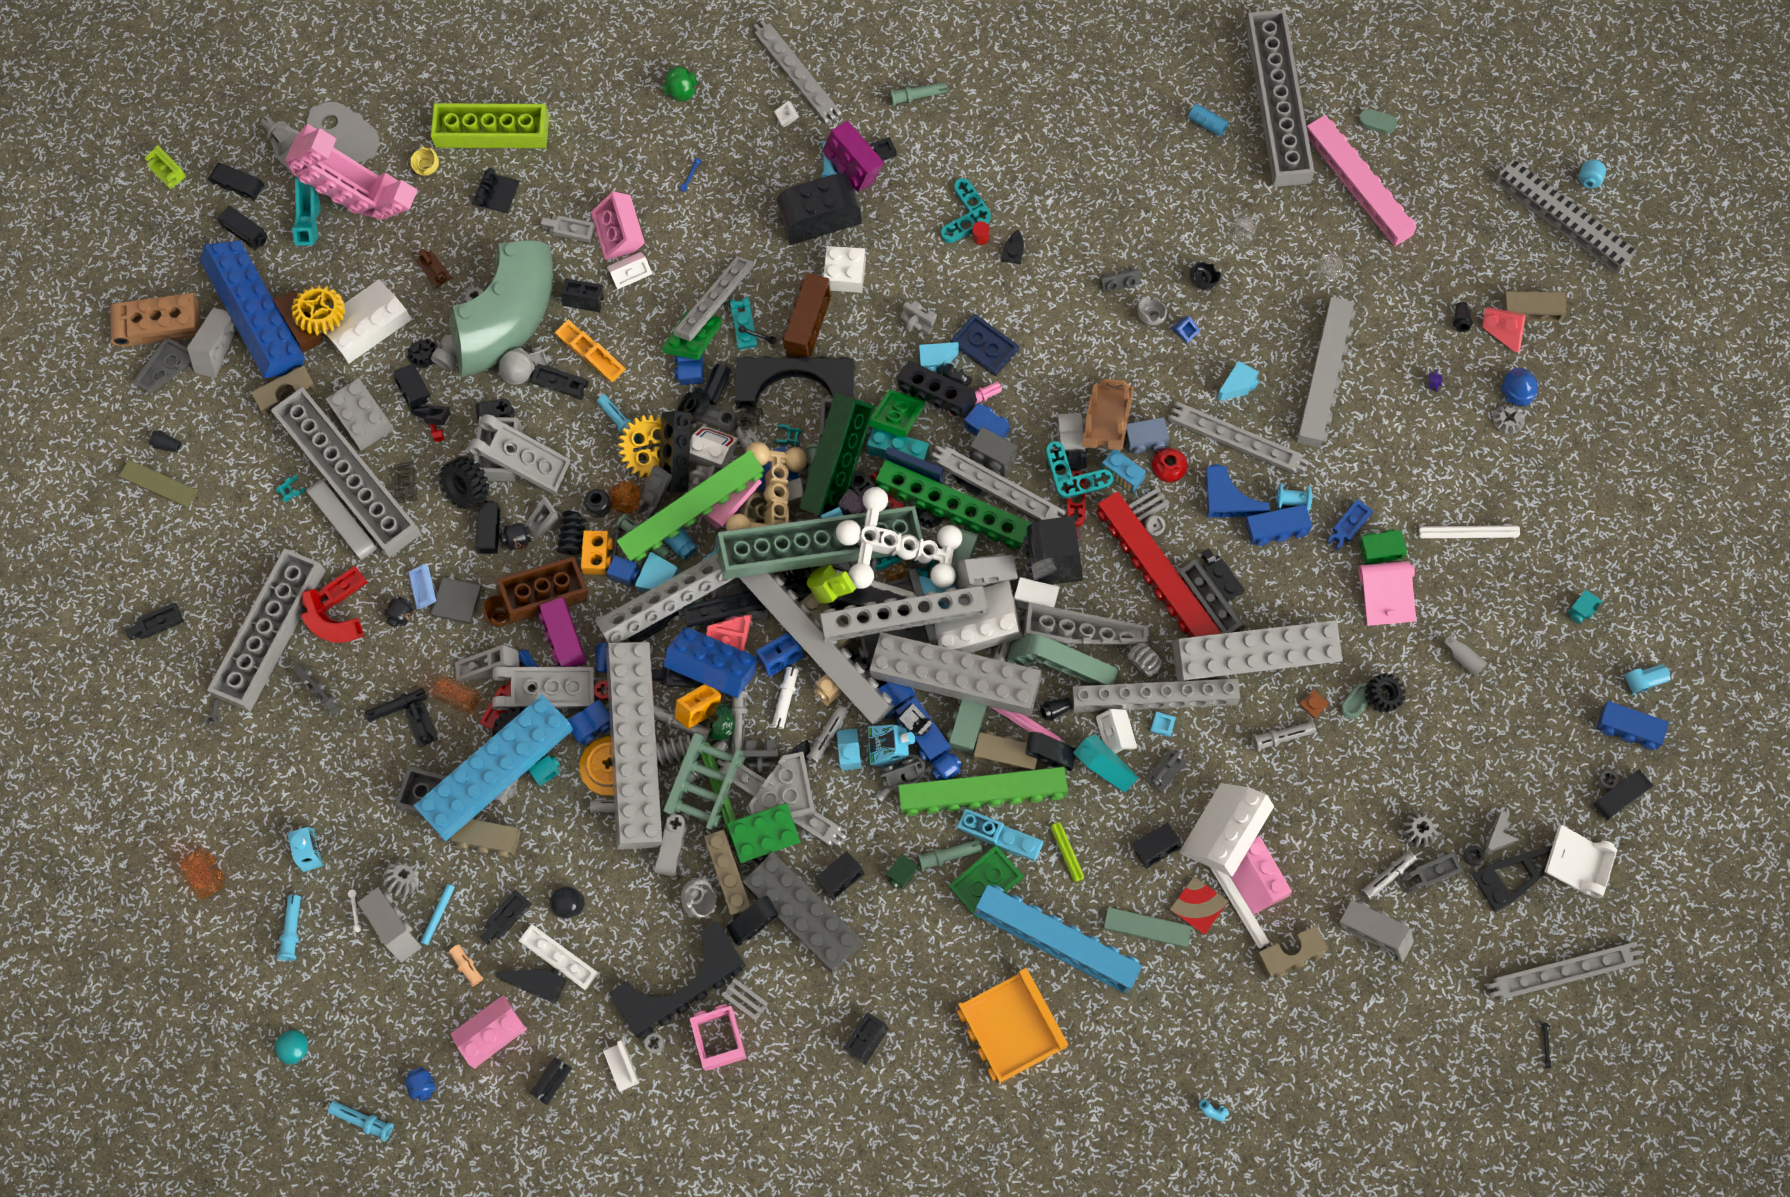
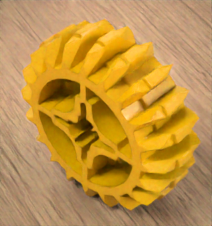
[291,285,345,336]

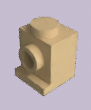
[814,674,842,706]

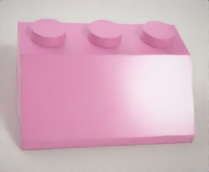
[591,191,645,260]
[701,480,762,528]
[1230,836,1292,915]
[451,995,527,1068]

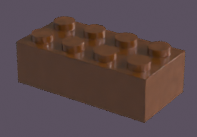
[782,273,832,358]
[497,556,588,624]

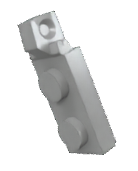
[541,215,595,243]

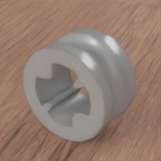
[644,1033,665,1054]

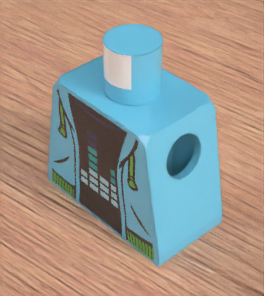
[868,725,915,768]
[288,827,324,872]

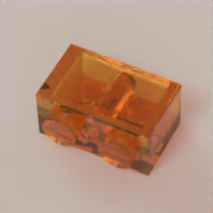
[431,675,481,715]
[179,848,226,900]

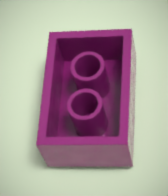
[822,120,884,192]
[538,597,587,667]

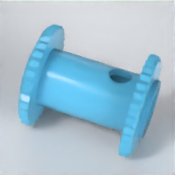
[1276,483,1312,513]

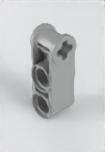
[655,814,687,877]

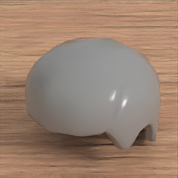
[1137,296,1167,326]

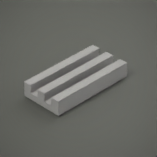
[1128,487,1169,522]
[722,978,768,1021]

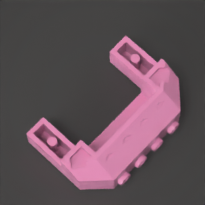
[285,124,417,220]

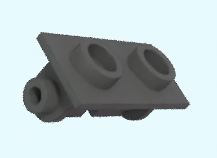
[1099,267,1140,293]
[1145,749,1187,793]
[879,757,923,787]

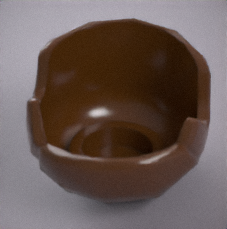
[483,595,509,627]

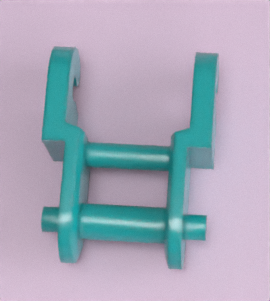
[775,424,802,446]
[276,475,306,502]

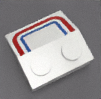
[689,426,739,469]

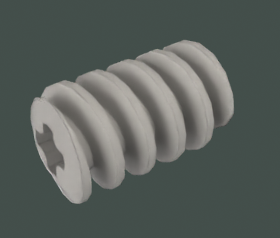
[656,734,692,766]

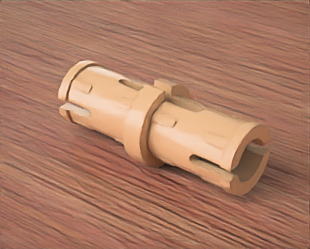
[448,944,483,987]

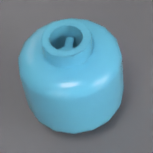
[1578,159,1606,188]

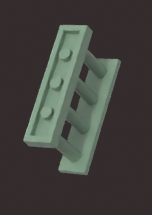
[663,733,745,830]

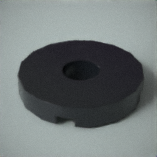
[677,388,710,424]

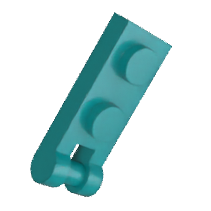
[730,297,758,350]

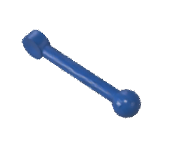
[680,158,701,192]

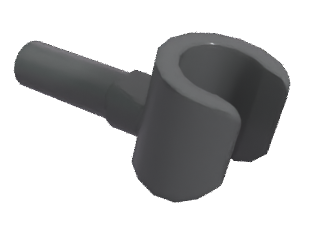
[204,699,219,727]

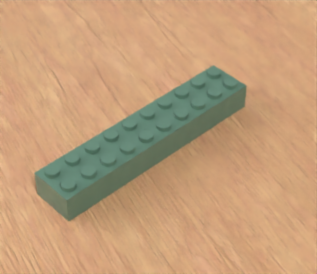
[715,506,923,579]

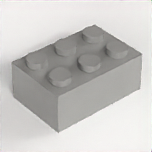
[326,378,394,451]
[474,417,523,482]

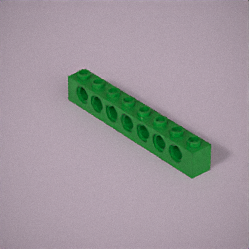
[875,460,1032,550]

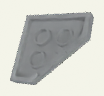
[749,752,815,818]

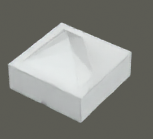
[774,100,799,127]

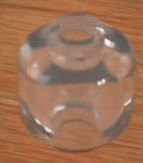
[1229,215,1257,244]
[1316,254,1343,283]

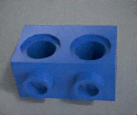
[756,632,804,677]

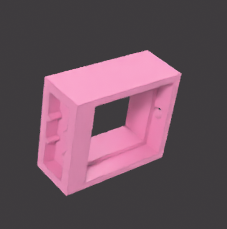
[690,1004,747,1071]

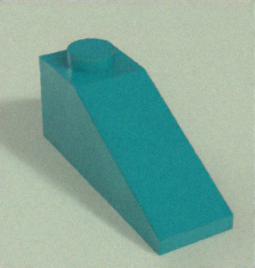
[1073,734,1139,793]

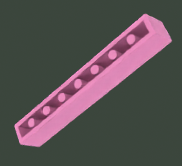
[1307,115,1416,246]

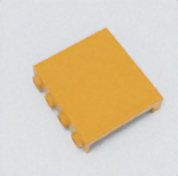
[956,967,1068,1084]

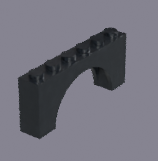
[735,356,855,409]
[609,921,746,1039]

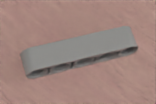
[306,478,377,561]

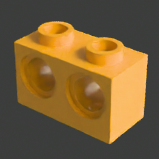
[581,531,613,575]
[675,684,721,729]

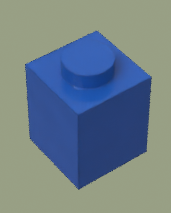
[607,555,640,587]

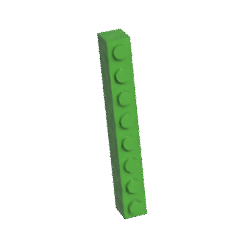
[617,450,765,562]
[898,767,1068,816]

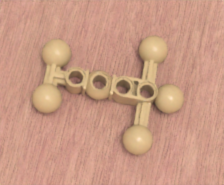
[726,442,808,531]

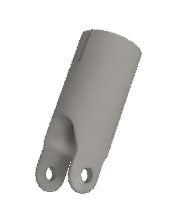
[1445,636,1488,677]

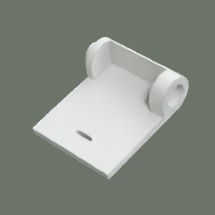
[1545,825,1617,898]

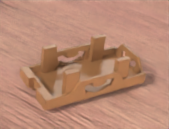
[1082,379,1134,450]

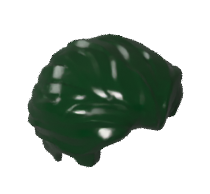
[709,702,735,741]

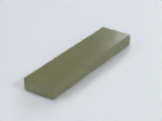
[119,460,198,508]

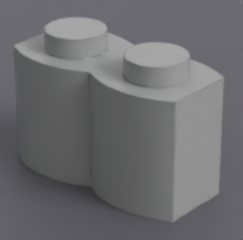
[1056,413,1088,456]

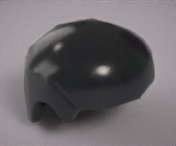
[1190,262,1221,290]
[943,363,972,386]
[550,887,585,919]

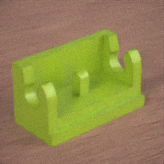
[145,145,186,189]

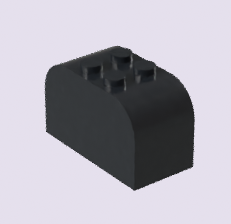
[777,174,862,245]
[1024,515,1084,584]

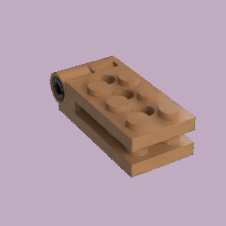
[110,293,201,347]

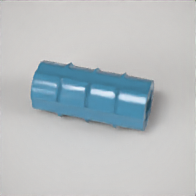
[1188,103,1229,137]

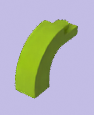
[807,564,856,604]

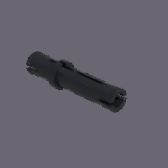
[365,687,428,723]

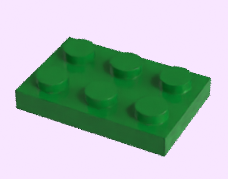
[662,310,722,360]
[869,389,926,438]
[727,802,801,863]
[948,845,1024,918]

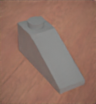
[455,645,519,682]

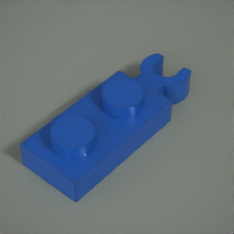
[1327,499,1373,551]

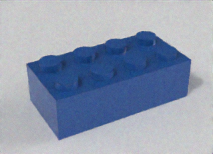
[664,627,758,698]

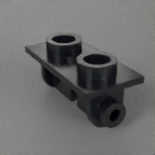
[1046,449,1087,471]
[405,703,438,747]
[530,1057,572,1105]

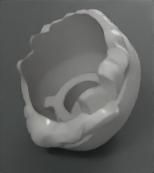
[499,348,534,385]
[681,877,718,918]

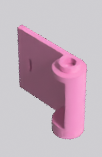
[1358,561,1416,626]

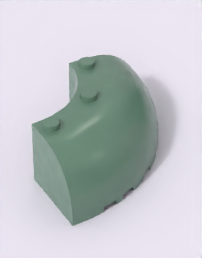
[448,240,553,377]

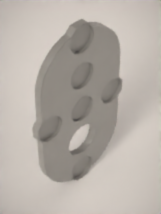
[307,102,380,163]

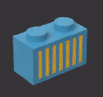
[1101,450,1146,494]

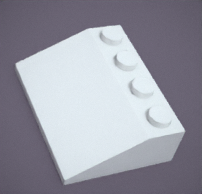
[326,280,412,364]
[934,580,1023,653]
[1179,783,1274,877]

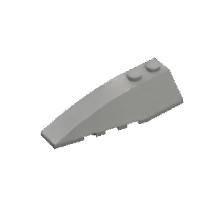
[1022,602,1148,645]

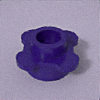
[1429,369,1442,392]

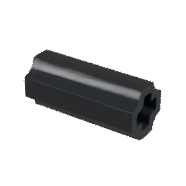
[704,363,731,405]

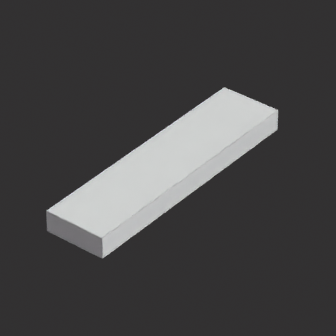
[518,924,598,991]

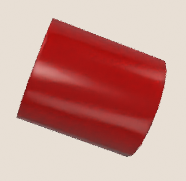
[972,221,990,245]

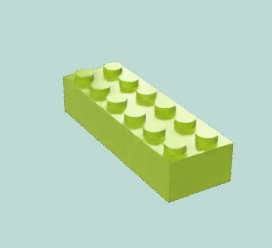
[431,103,549,148]

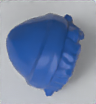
[1501,368,1538,406]

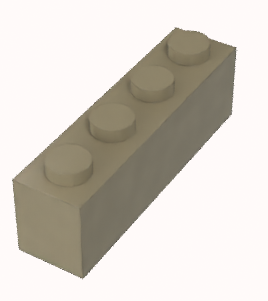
[704,829,751,919]

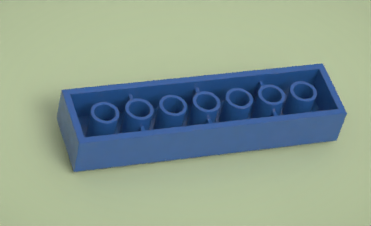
[199,240,305,378]

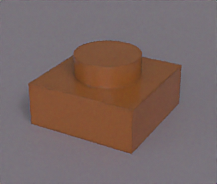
[1299,690,1329,719]

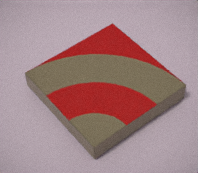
[1169,877,1229,936]

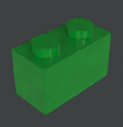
[1359,529,1407,565]

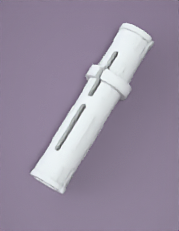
[771,667,799,729]

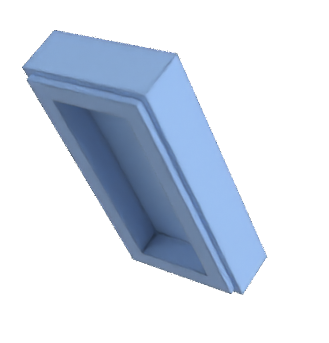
[409,564,436,609]

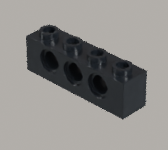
[896,360,977,418]
[659,411,691,493]

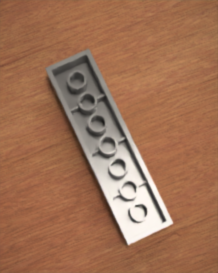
[207,548,326,712]
[1172,620,1343,681]
[870,632,1041,716]

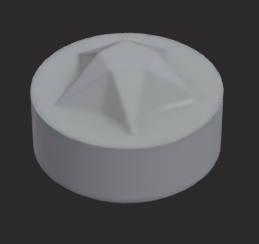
[1144,515,1165,535]

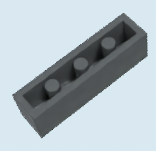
[1179,559,1246,633]

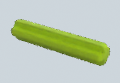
[1050,822,1084,882]

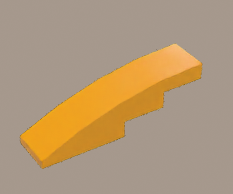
[555,319,626,383]

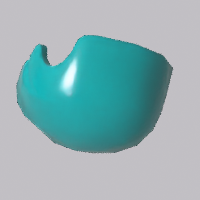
[275,1030,309,1065]

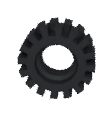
[1364,673,1406,713]

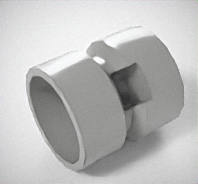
[430,335,457,371]

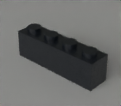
[831,585,910,630]

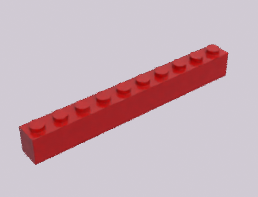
[1096,491,1222,638]

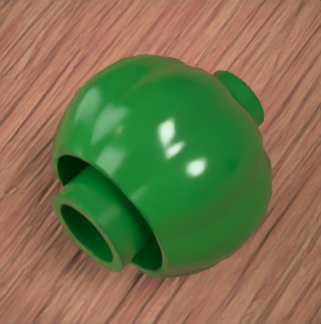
[662,66,698,101]

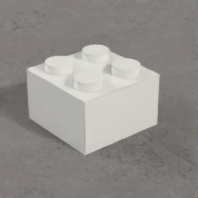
[823,246,866,293]

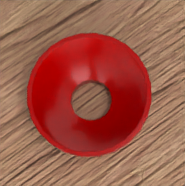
[1151,448,1188,482]

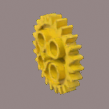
[617,415,661,479]

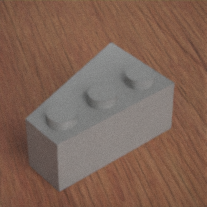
[187,308,237,378]
[953,553,1018,590]
[357,887,422,963]
[1340,900,1414,963]

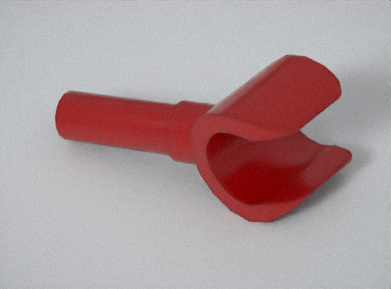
[429,424,444,442]

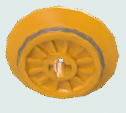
[579,736,614,796]

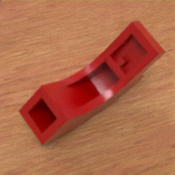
[301,589,365,643]

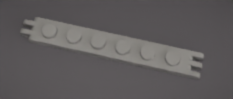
[753,20,841,124]
[1167,402,1309,473]
[930,446,1067,521]
[716,759,847,847]
[1486,942,1644,1000]

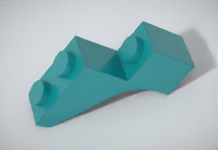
[292,177,321,246]

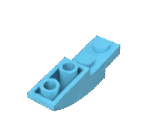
[957,809,1043,862]

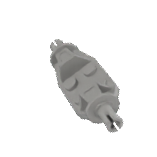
[260,116,299,177]

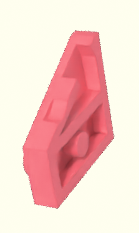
[1482,307,1526,352]
[706,614,752,652]

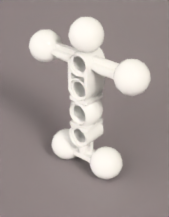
[836,487,962,589]

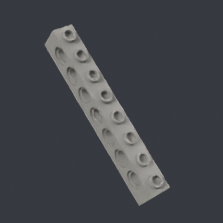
[595,553,735,643]
[820,584,987,643]
[1072,679,1240,713]

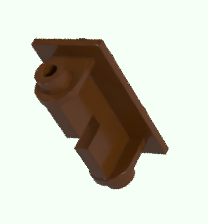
[416,249,452,288]

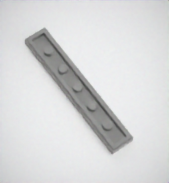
[674,256,754,341]

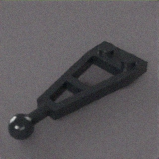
[1472,845,1553,912]

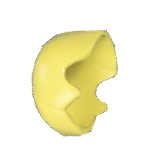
[410,147,439,176]

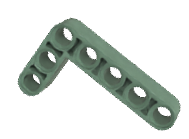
[1007,634,1118,685]

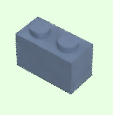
[1125,418,1169,454]

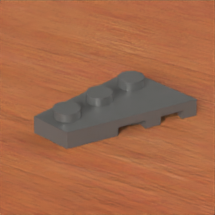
[291,663,341,716]

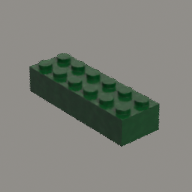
[800,393,875,515]

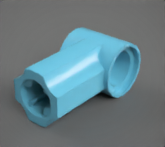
[1624,664,1671,695]

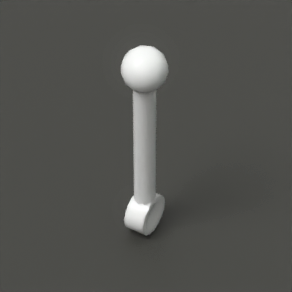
[348,890,361,932]

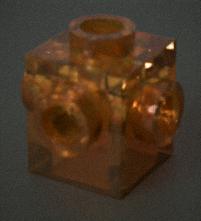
[611,481,641,514]

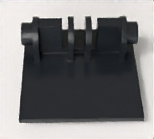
[472,168,520,213]

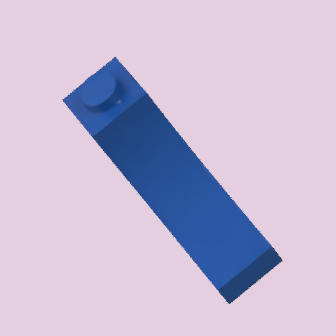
[1205,464,1270,518]

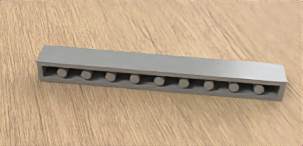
[739,573,895,724]

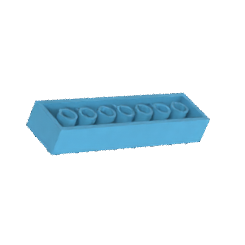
[414,694,573,842]
[974,885,1142,994]

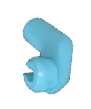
[1199,1099,1229,1122]

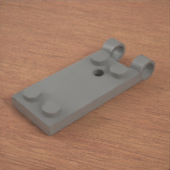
[468,414,571,494]
[492,667,594,711]

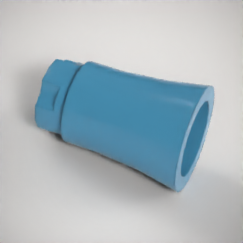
[663,527,698,560]

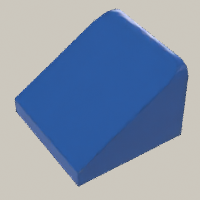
[1171,316,1201,343]

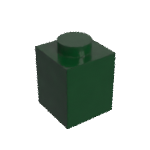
[886,854,918,890]

